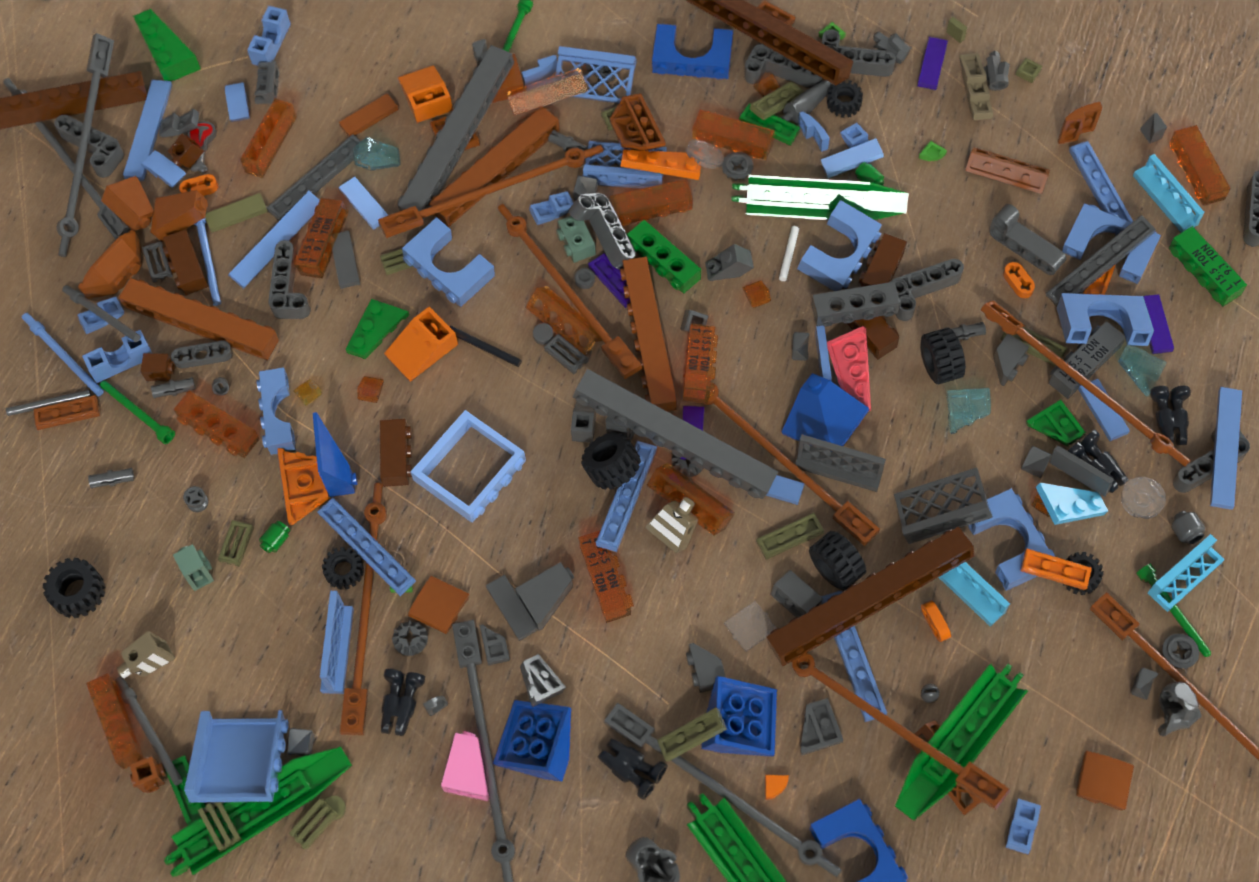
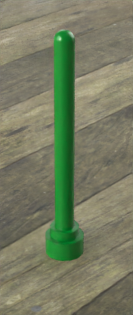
[502,0,534,52]
[100,381,175,444]
[1136,563,1211,657]

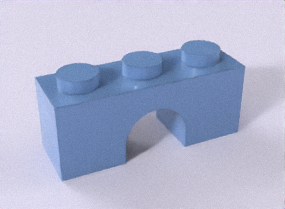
[247,6,291,66]
[82,330,152,383]

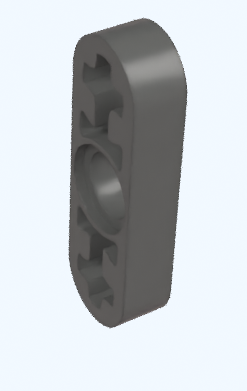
[171,341,233,369]

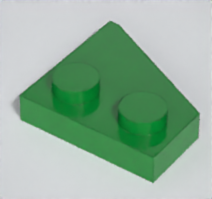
[1026,400,1086,447]

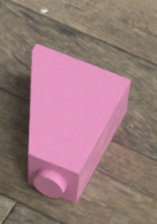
[441,732,489,801]

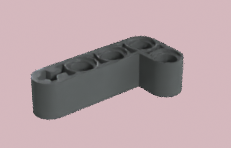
[822,30,896,77]
[744,44,823,88]
[54,115,124,178]
[1243,170,1259,247]
[569,193,635,269]
[989,204,1066,275]
[268,240,311,319]
[891,259,964,321]
[1173,428,1250,493]

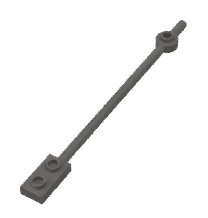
[56,33,114,257]
[3,78,130,240]
[452,620,515,882]
[604,703,842,878]

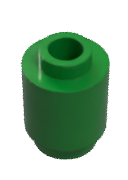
[855,162,884,186]
[259,520,291,553]

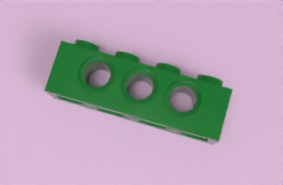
[627,220,701,294]

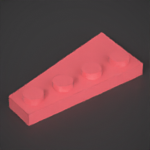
[827,326,871,411]

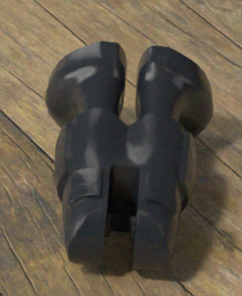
[1150,386,1191,445]
[1068,430,1129,493]
[381,669,426,736]
[598,738,668,800]

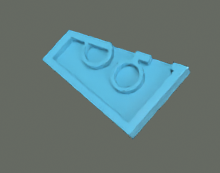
[1036,483,1108,525]

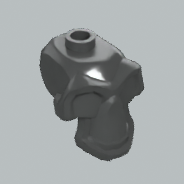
[1158,682,1202,736]
[625,837,680,882]

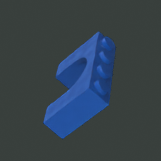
[652,24,733,79]
[809,799,908,882]

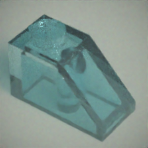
[353,137,400,170]

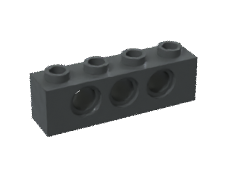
[811,282,900,327]

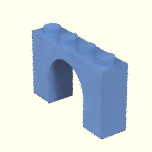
[797,200,882,291]
[1062,203,1161,284]
[402,217,495,307]
[1057,293,1154,346]
[968,488,1055,591]

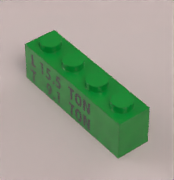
[1168,226,1247,307]

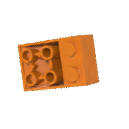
[398,65,453,123]
[384,306,458,382]

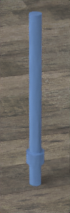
[194,218,221,306]
[22,313,104,396]

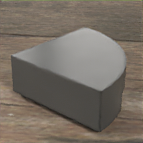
[423,696,449,716]

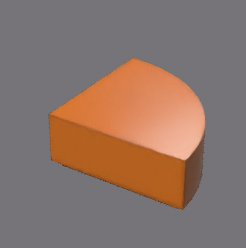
[765,775,789,800]

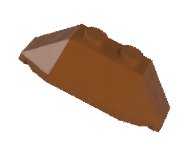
[610,93,666,151]
[78,230,142,299]

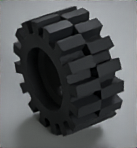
[827,80,863,118]
[322,547,364,590]
[1063,552,1104,595]

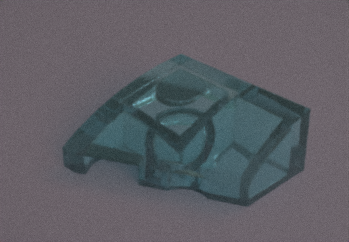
[1118,345,1167,397]
[946,388,991,434]

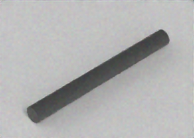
[6,390,91,416]

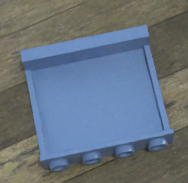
[184,710,288,802]

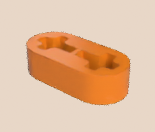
[179,174,218,196]
[1003,262,1035,298]
[921,600,951,642]

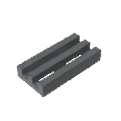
[142,241,173,283]
[544,334,588,374]

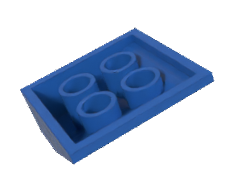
[782,373,869,452]
[312,412,358,497]
[701,676,777,757]
[493,700,571,782]

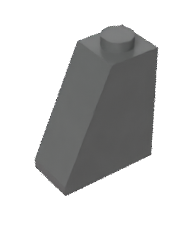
[515,562,574,631]

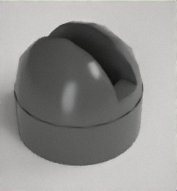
[212,377,229,396]
[920,683,940,703]

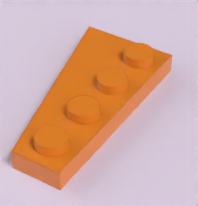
[620,150,702,180]

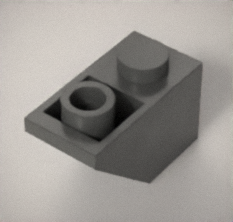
[705,244,754,281]
[993,334,1029,386]
[571,402,596,443]
[686,643,726,693]

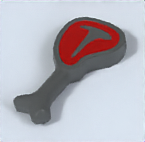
[187,121,217,173]

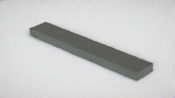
[267,134,367,221]
[1046,215,1156,307]

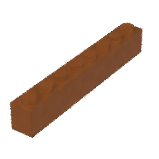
[429,107,560,227]
[620,257,677,412]
[119,278,279,361]

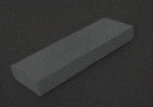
[329,231,360,289]
[1050,446,1114,497]
[486,575,538,641]

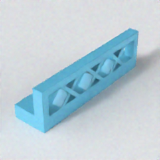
[1133,154,1204,233]
[1148,534,1225,612]
[938,562,1010,627]

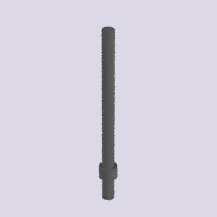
[62,285,141,342]
[115,676,183,786]

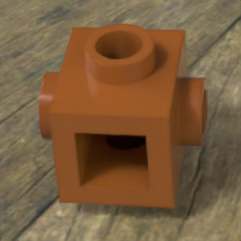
[130,756,166,793]

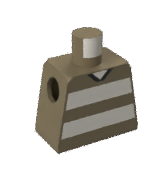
[645,497,698,553]
[117,631,176,678]

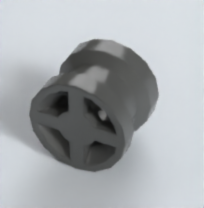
[183,486,209,512]

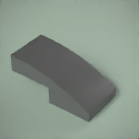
[159,108,199,137]

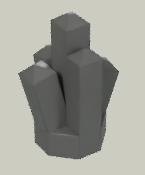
[873,32,912,64]
[984,51,1010,91]

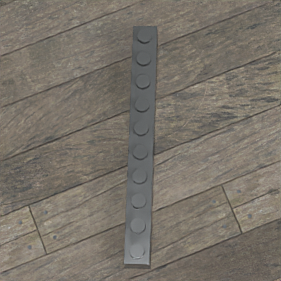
[398,45,514,221]
[573,369,778,499]

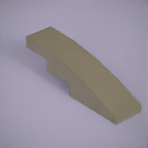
[959,53,993,120]

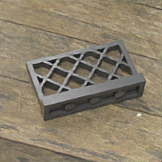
[795,435,886,492]
[894,467,993,544]

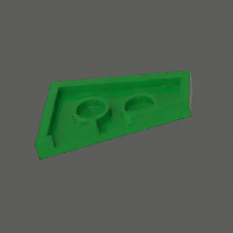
[346,299,409,359]

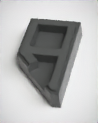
[480,624,510,666]

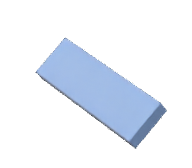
[821,138,884,178]
[339,177,388,230]

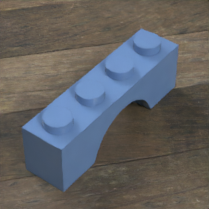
[257,367,296,455]

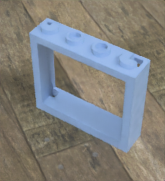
[411,410,526,522]

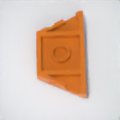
[277,448,329,526]

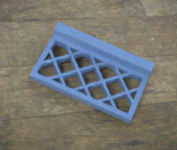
[553,46,637,103]
[583,141,667,190]
[320,591,354,694]

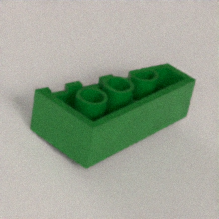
[133,9,201,82]

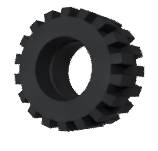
[920,327,966,385]
[581,432,641,490]
[809,531,866,591]
[43,558,105,618]

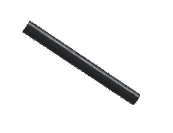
[449,326,522,367]

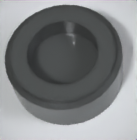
[575,268,595,289]
[533,323,554,345]

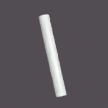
[779,226,799,281]

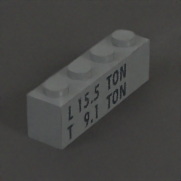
[1048,321,1126,399]

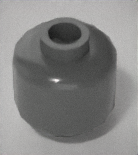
[1171,511,1206,544]

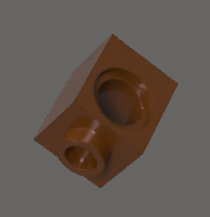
[168,133,204,169]
[140,353,175,382]

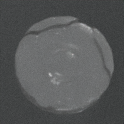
[686,140,724,169]
[1121,477,1166,519]

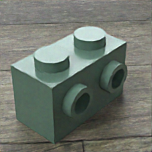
[556,216,596,263]
[173,544,214,591]

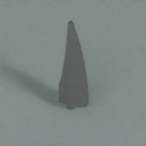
[781,80,832,124]

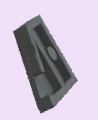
[520,654,566,707]
[800,698,844,756]

